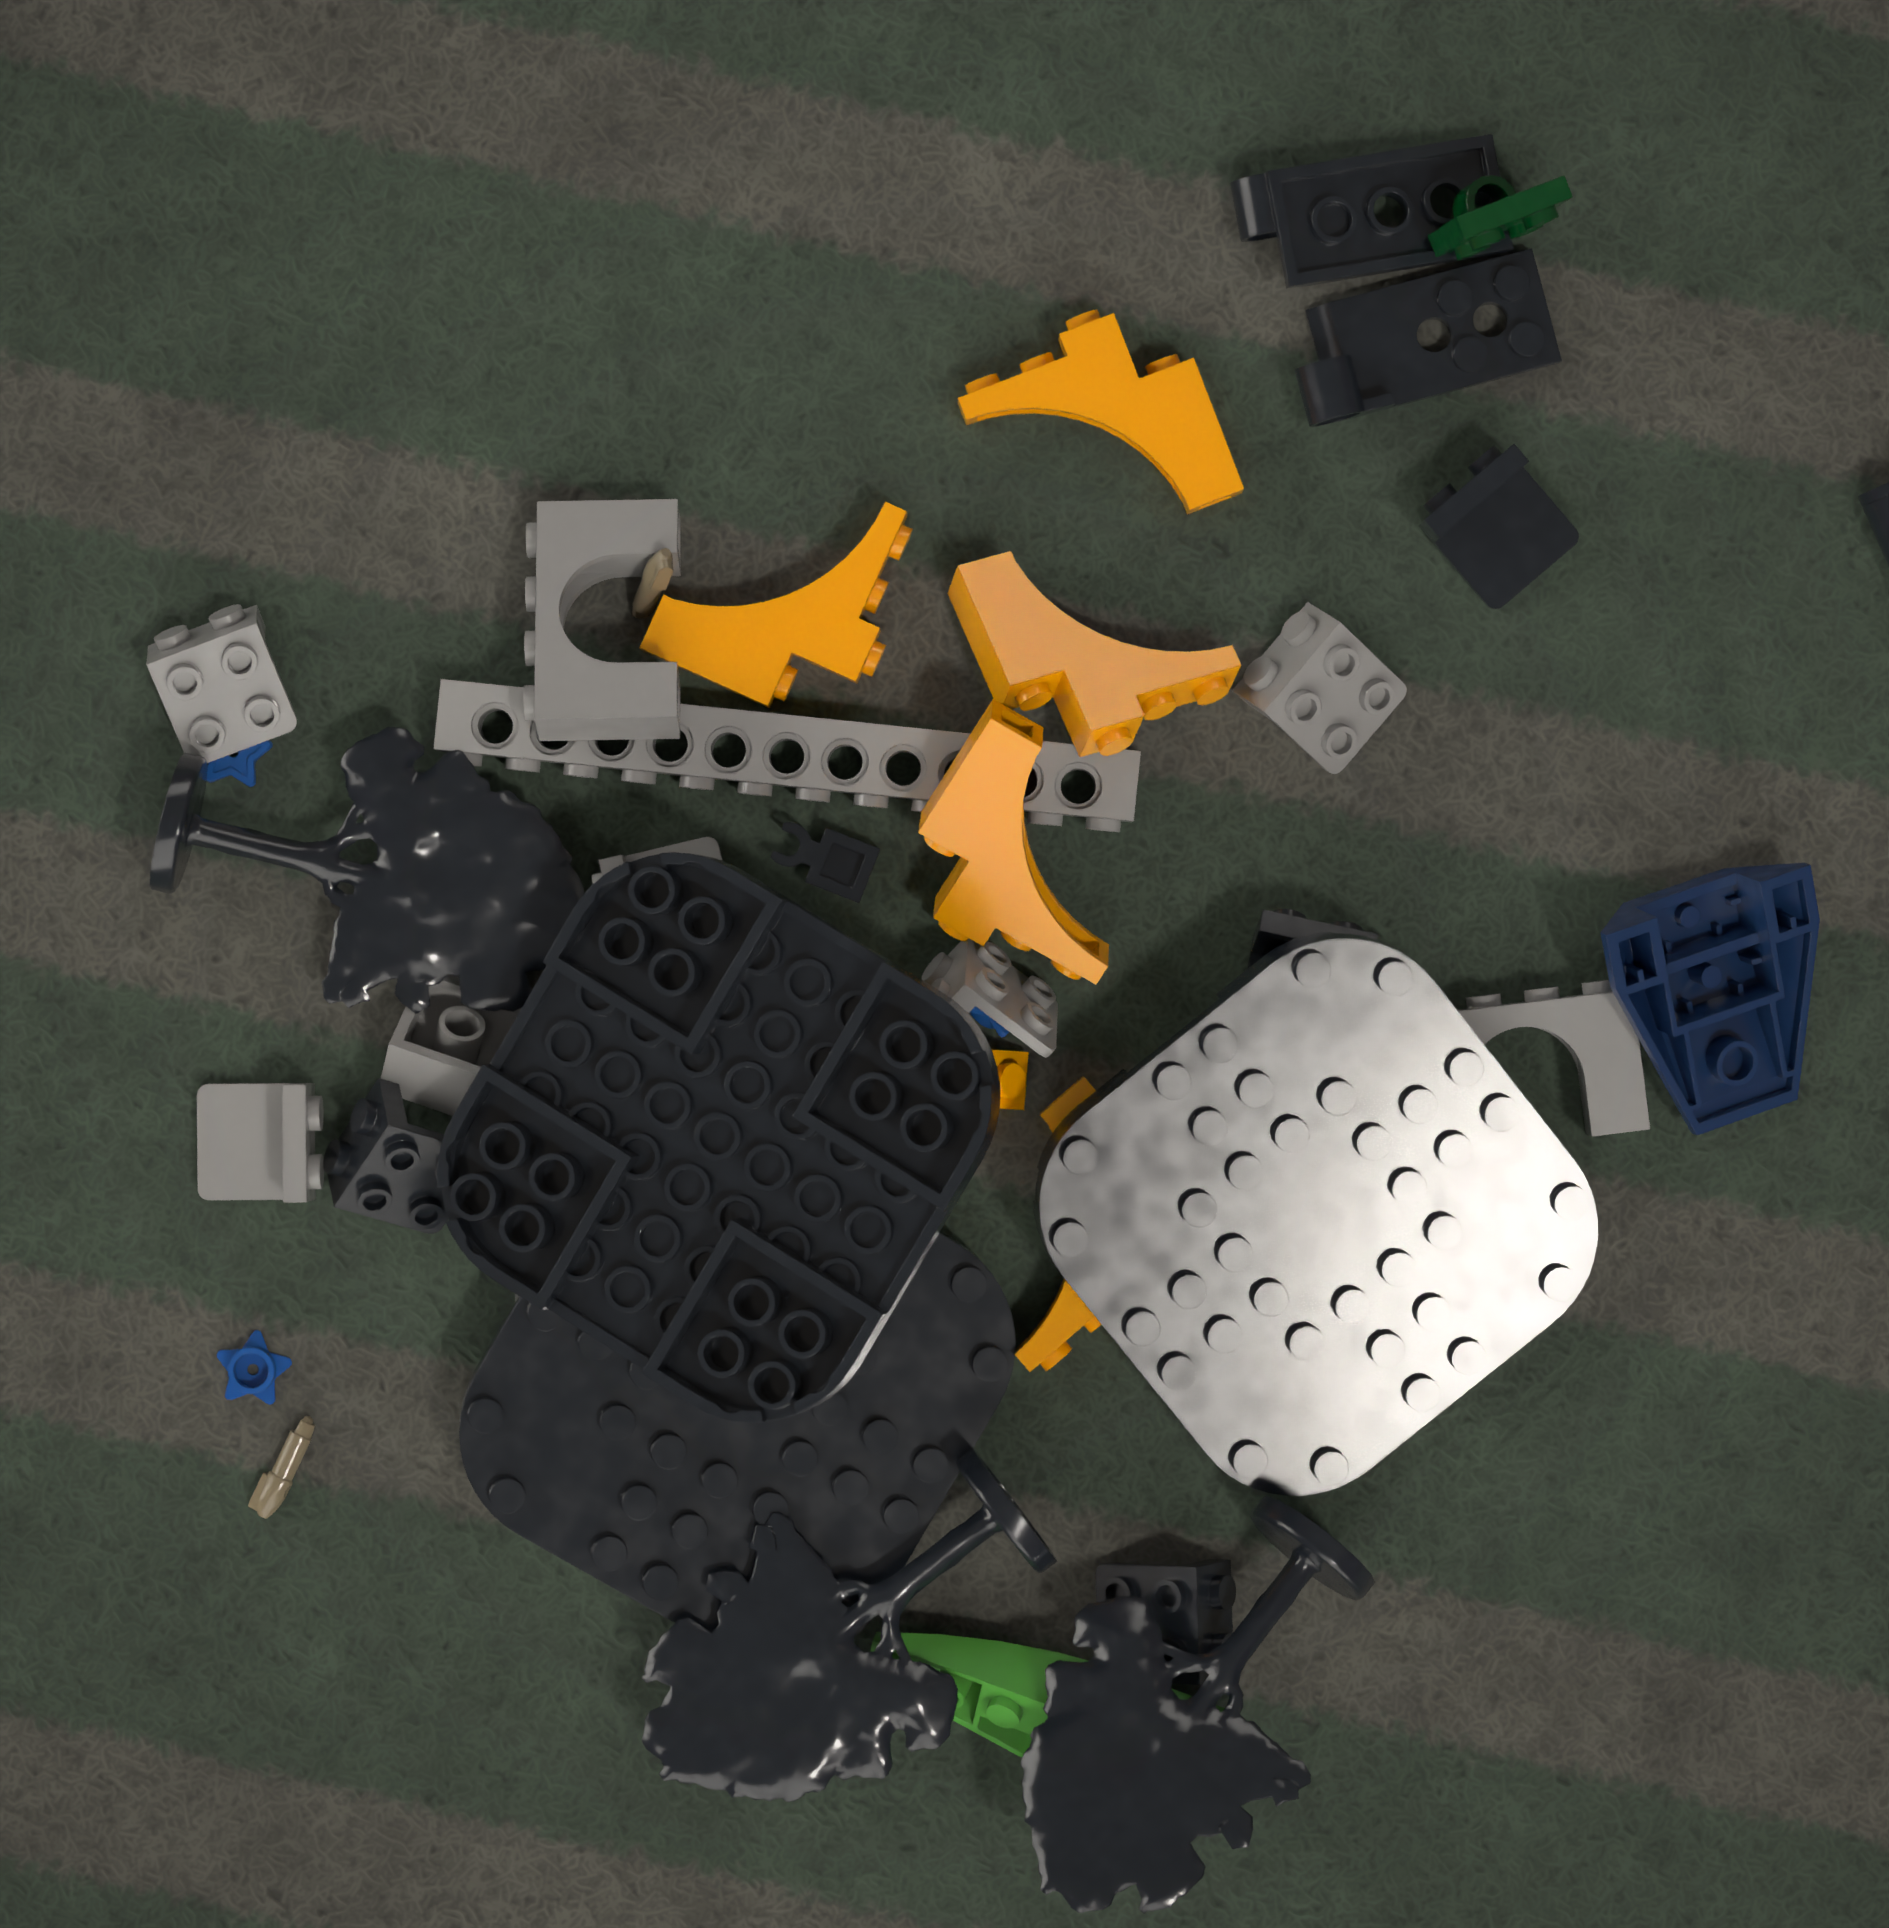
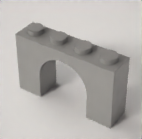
[524,499,681,741]
[1458,980,1650,1137]

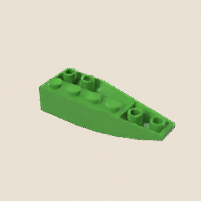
[871,1632,1225,1757]

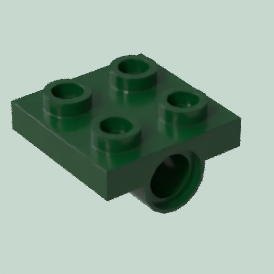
[1428,175,1573,261]

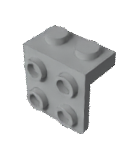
[1232,602,1407,774]
[146,604,297,763]
[922,939,1058,1058]
[197,1083,324,1203]

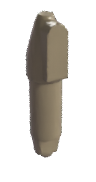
[632,548,673,619]
[248,1416,315,1519]

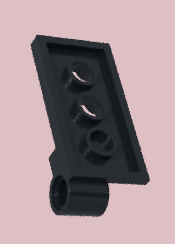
[1230,134,1514,289]
[1294,248,1562,427]

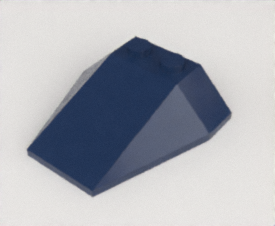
[1600,863,1820,1135]

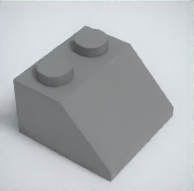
[381,975,522,1116]

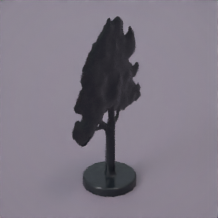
[149,727,584,1014]
[642,1448,1057,1802]
[1020,1496,1375,1914]

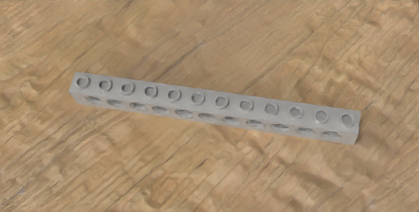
[434,679,1141,832]

